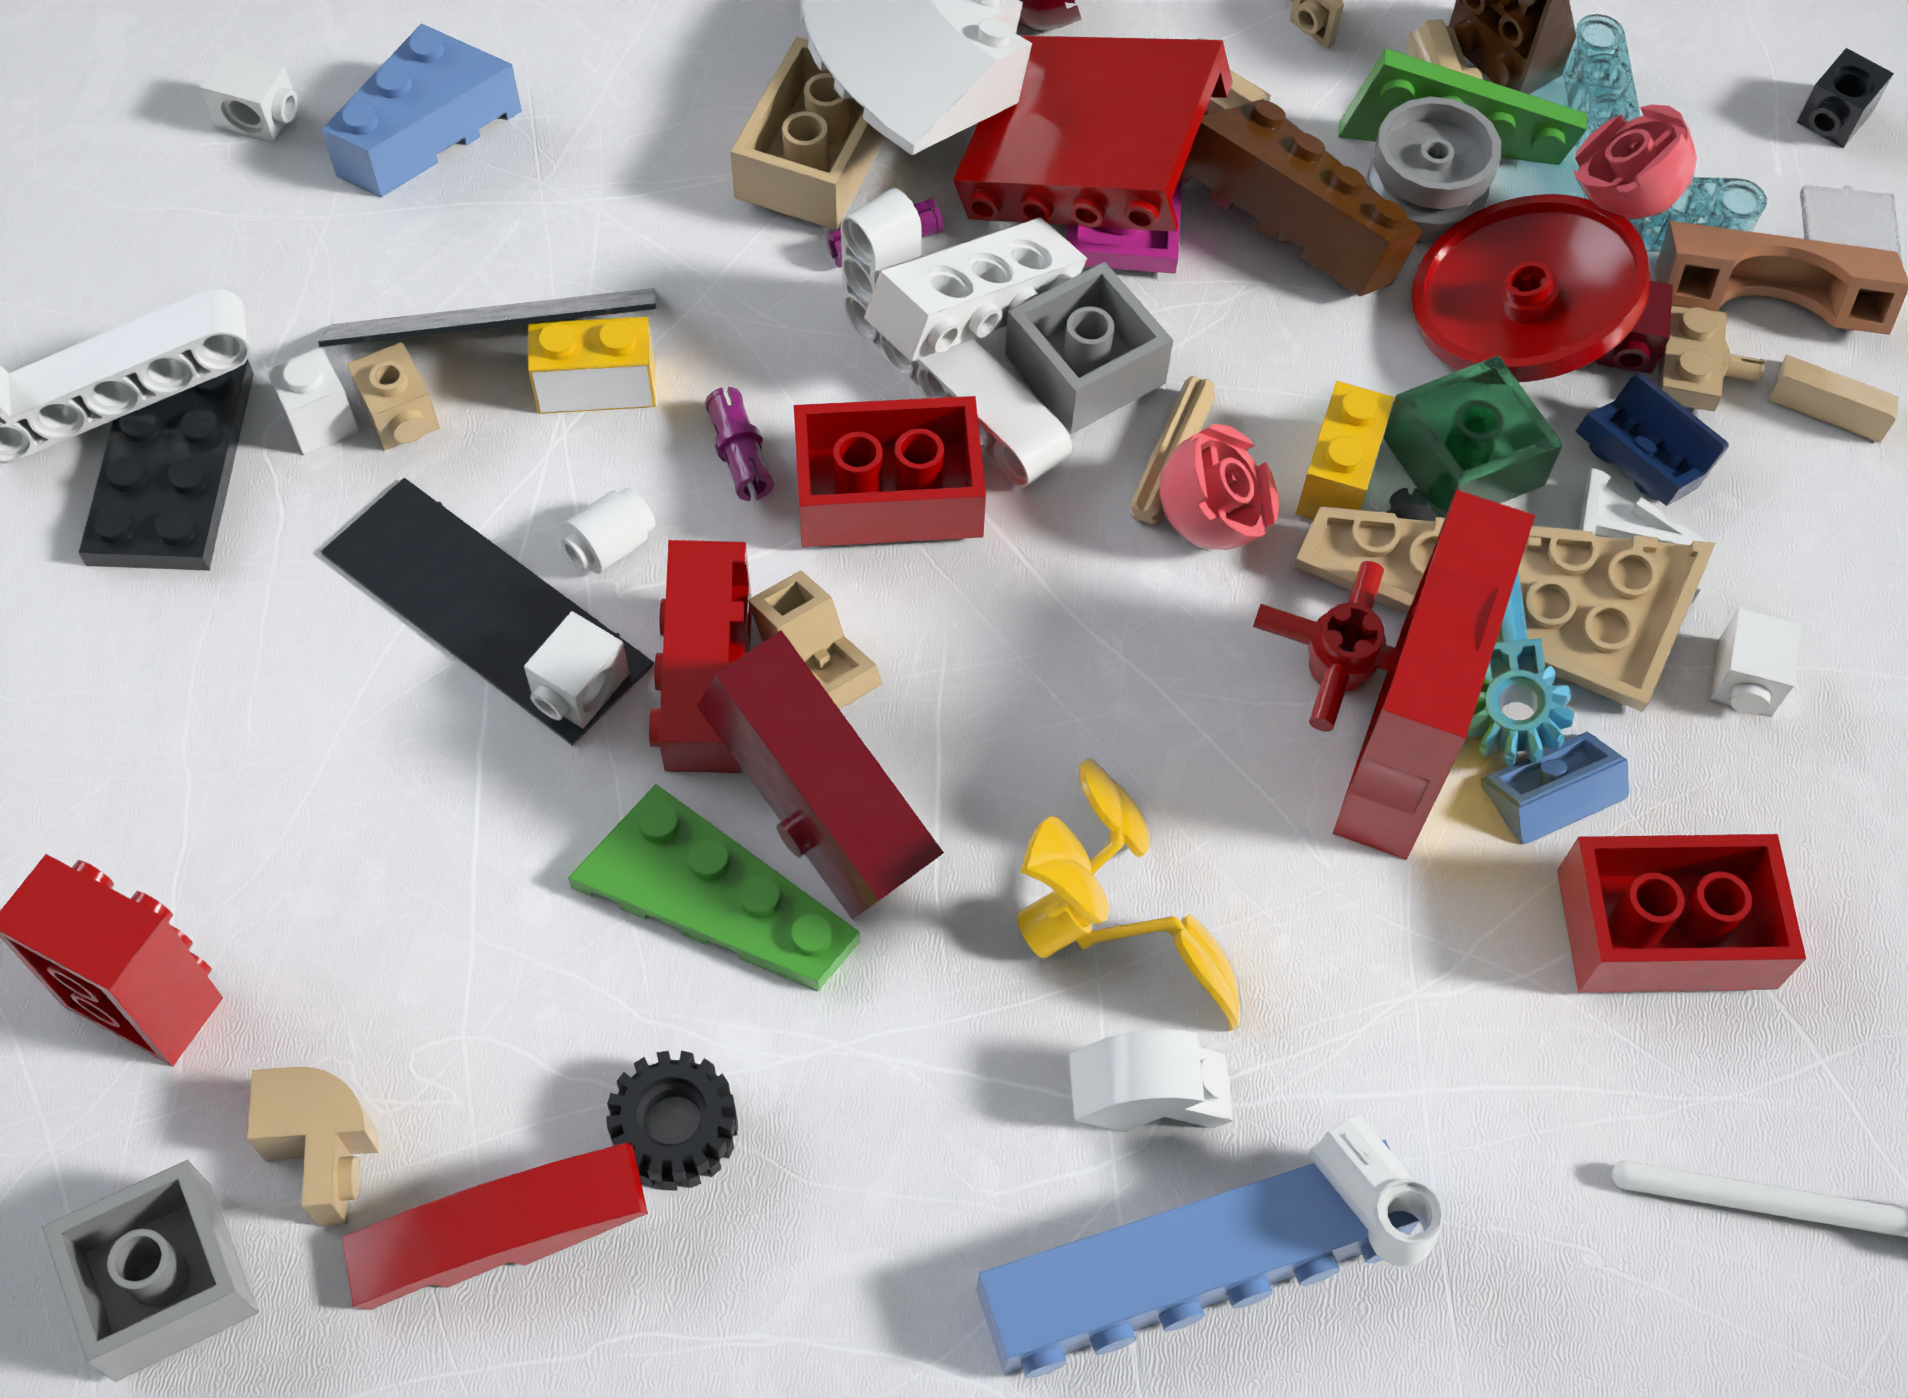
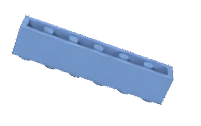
[976,1140,1420,1378]

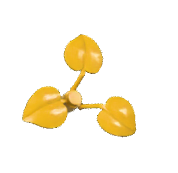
[1017,758,1239,1031]

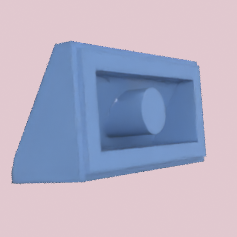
[1481,731,1629,844]

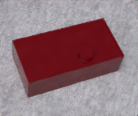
[697,630,944,919]

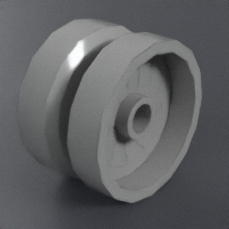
[1366,97,1501,243]

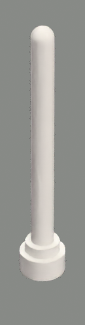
[1612,1161,1908,1238]

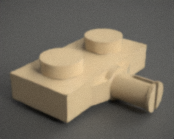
[1658,305,1765,412]

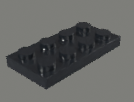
[79,359,254,571]

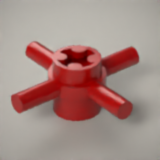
[1253,561,1402,732]

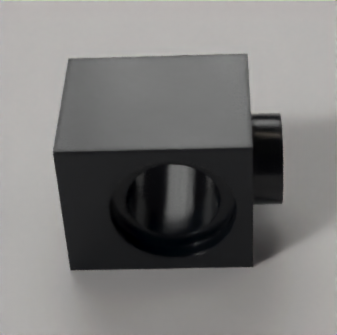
[1796,48,1894,148]

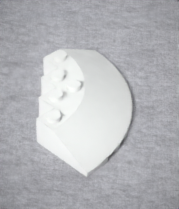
[800,0,1032,155]

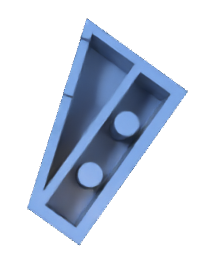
[321,23,522,197]

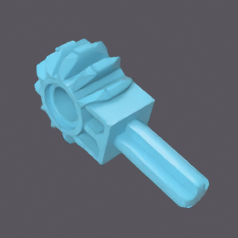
[1467,570,1574,767]

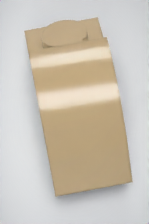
[748,570,882,709]
[247,1067,379,1226]

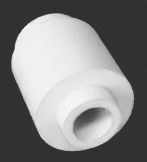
[561,488,656,574]

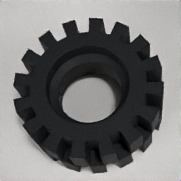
[606,1050,738,1190]

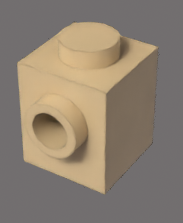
[346,342,440,451]

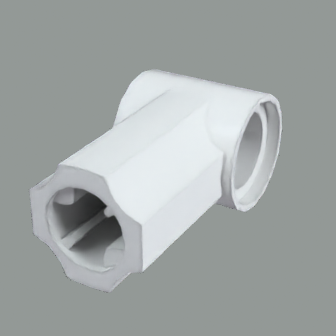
[1309,1114,1445,1266]

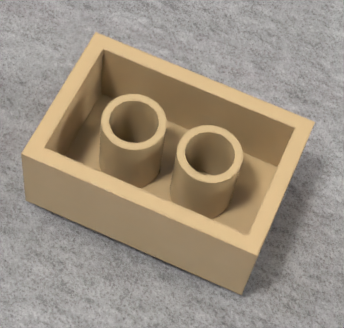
[730,36,886,230]

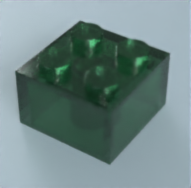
[1383,355,1563,518]

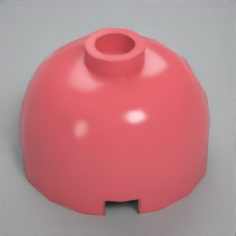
[1574,104,1697,220]
[1160,424,1279,550]

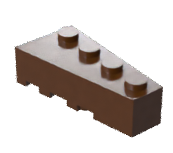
[1179,99,1423,297]

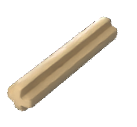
[1130,376,1215,525]

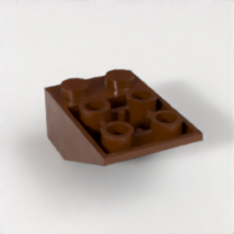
[1448,0,1576,95]

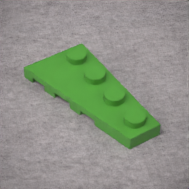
[1338,48,1587,165]
[568,784,860,991]

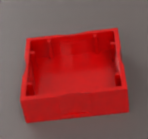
[1332,489,1535,860]

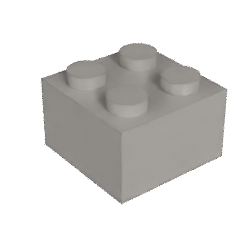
[1005,262,1173,434]
[42,1159,258,1382]

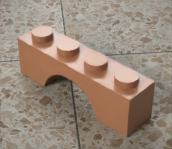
[1654,221,1908,335]

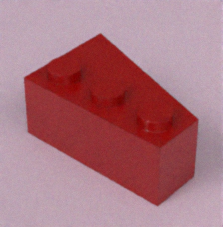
[649,540,753,773]

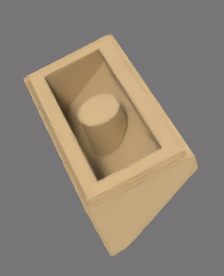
[1768,354,1898,443]

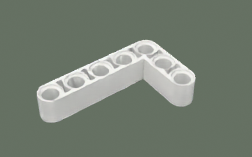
[841,188,1073,488]
[0,289,250,462]

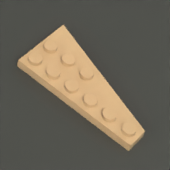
[1294,506,1716,712]

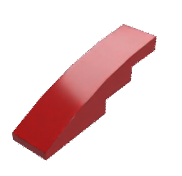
[342,1143,648,1310]

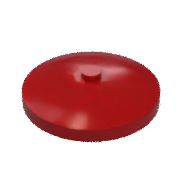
[1412,194,1650,382]

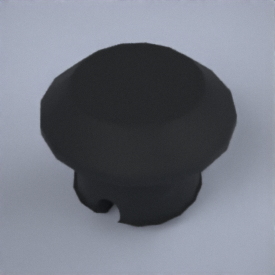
[1386,488,1437,522]

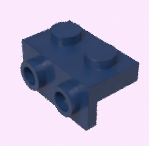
[1575,374,1729,506]

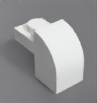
[1069,1029,1233,1132]

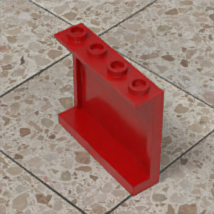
[953,35,1233,232]

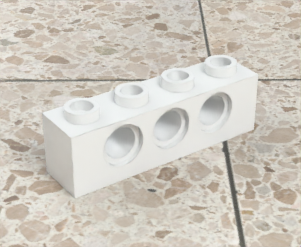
[864,217,1087,362]

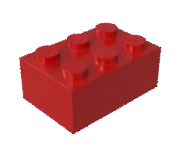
[793,396,986,547]
[1557,834,1806,993]
[0,854,223,1066]

